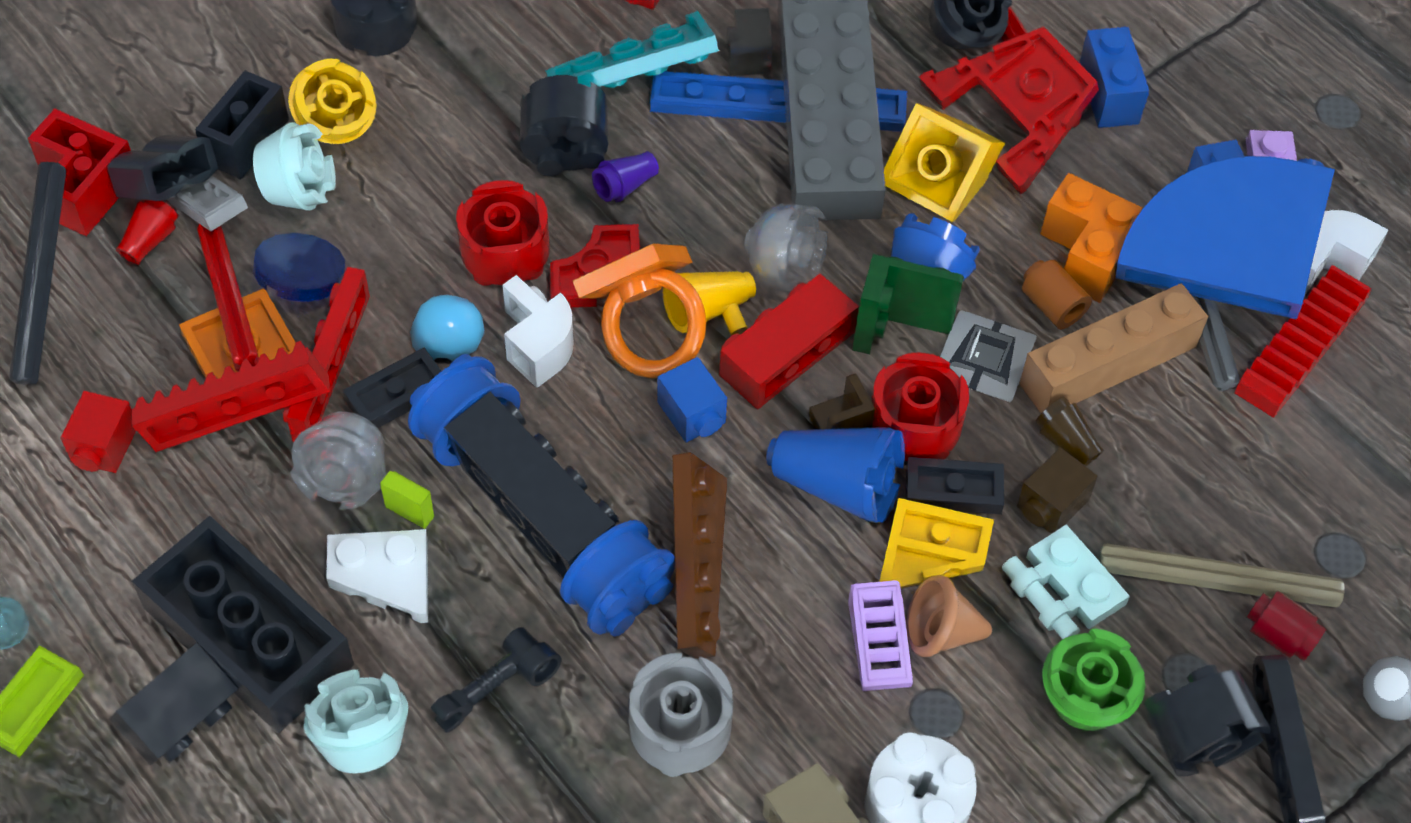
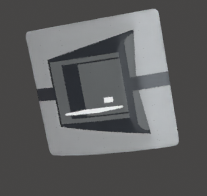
[940,310,1037,402]

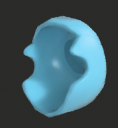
[410,295,484,362]

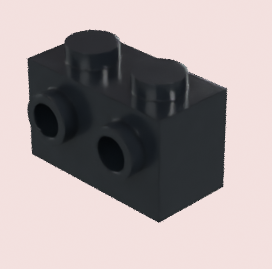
[195,70,289,180]
[109,643,239,766]

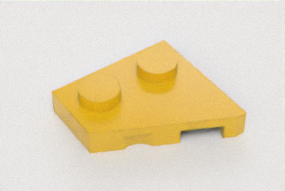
[879,498,994,589]

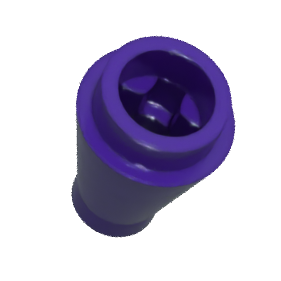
[592,151,659,202]

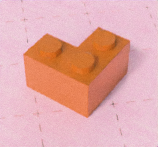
[1040,173,1143,303]

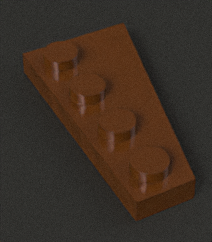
[672,452,727,659]

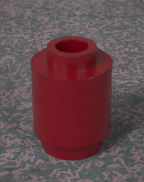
[1247,590,1326,661]

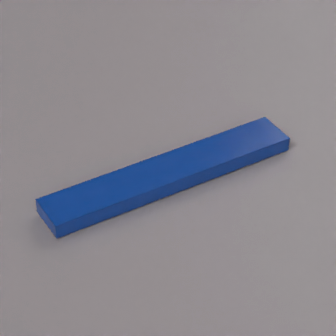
[650,71,907,132]

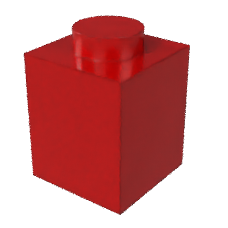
[60,391,136,473]

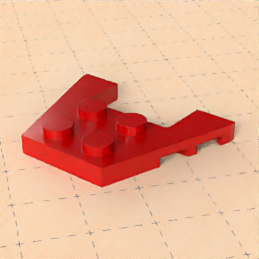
[919,27,1099,194]

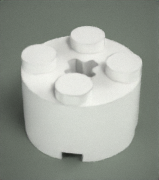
[864,732,976,823]

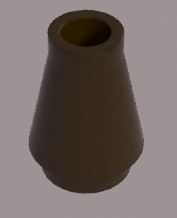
[1036,397,1104,466]

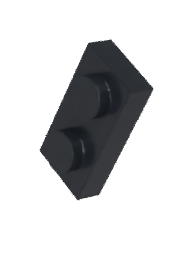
[342,347,441,434]
[906,457,1004,515]

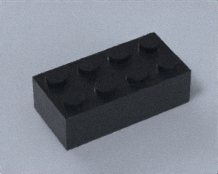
[132,516,354,734]

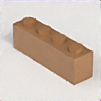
[1019,283,1208,413]

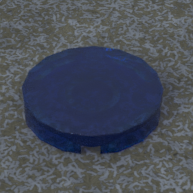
[253,233,345,302]

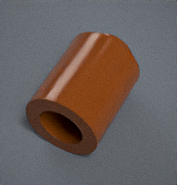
[1022,259,1092,330]

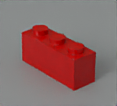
[719,273,859,410]

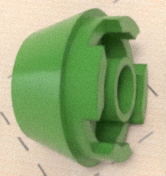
[1042,629,1145,730]

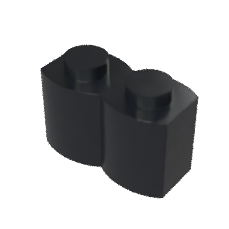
[107,135,218,201]

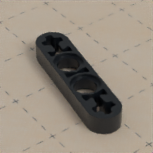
[1252,654,1326,823]

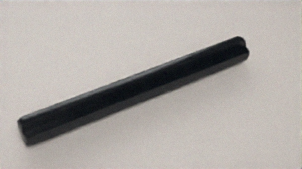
[9,162,66,385]

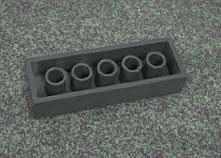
[778,0,886,221]

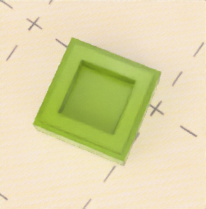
[380,471,434,529]

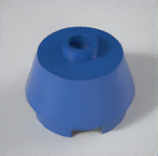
[891,213,980,282]

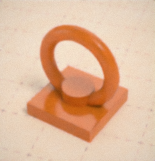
[573,244,706,379]

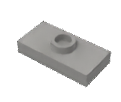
[168,176,248,231]

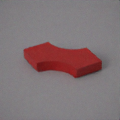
[550,224,640,308]

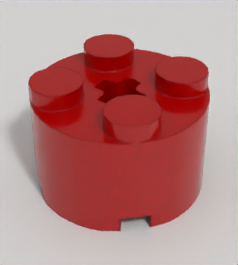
[456,180,550,286]
[871,352,969,461]

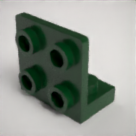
[852,254,964,355]

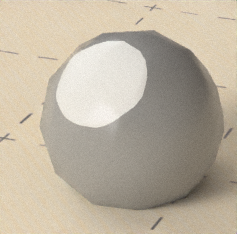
[1363,656,1411,721]

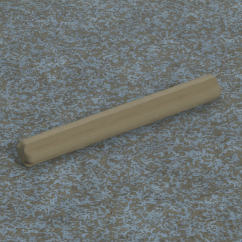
[1099,543,1345,608]

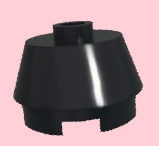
[929,0,1012,49]

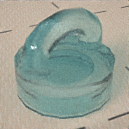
[0,597,29,650]

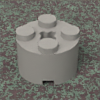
[629,653,733,777]

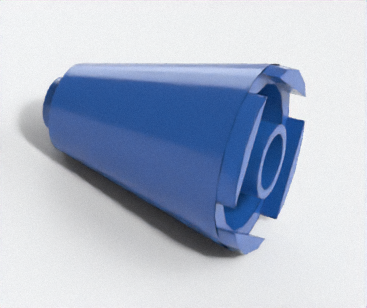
[766,427,905,523]

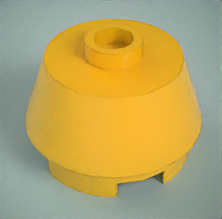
[289,59,376,144]

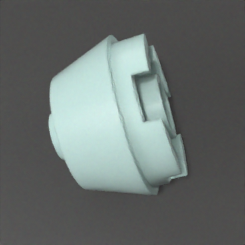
[253,122,335,210]
[304,670,408,773]

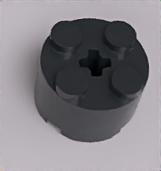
[330,0,417,56]
[520,75,608,176]
[1144,664,1271,777]

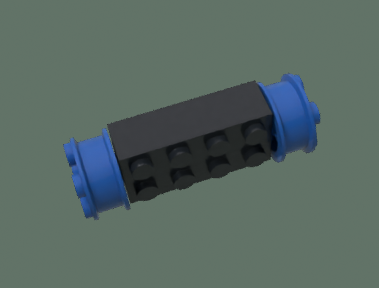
[408,354,675,637]

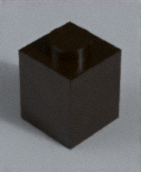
[1017,447,1098,534]

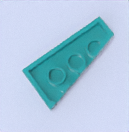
[545,11,719,88]

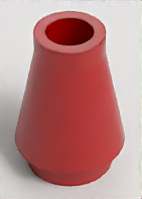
[116,200,178,265]

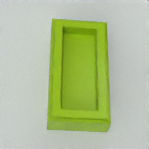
[0,645,84,758]

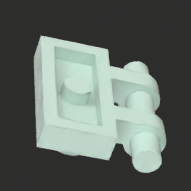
[1002,524,1130,639]

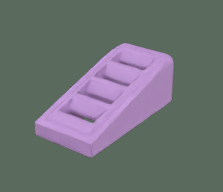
[848,580,913,691]

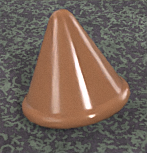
[906,575,992,657]

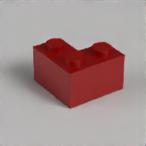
[28,108,131,236]

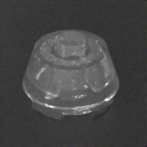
[291,412,386,510]

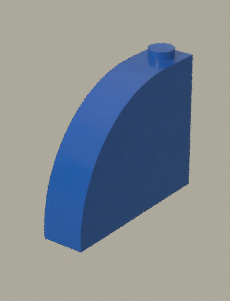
[1116,156,1335,319]

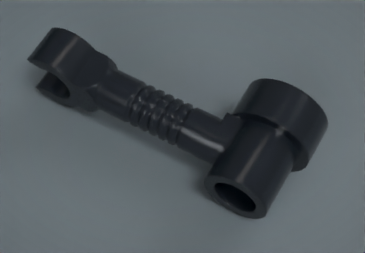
[431,627,562,733]

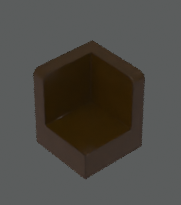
[808,373,875,429]

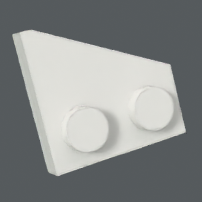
[326,529,428,623]

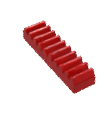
[1234,265,1372,418]
[132,341,330,452]

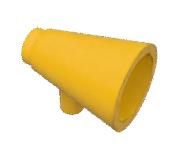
[662,271,756,336]

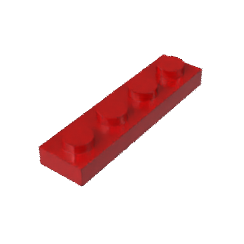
[283,266,370,446]

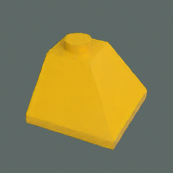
[884,103,1005,222]

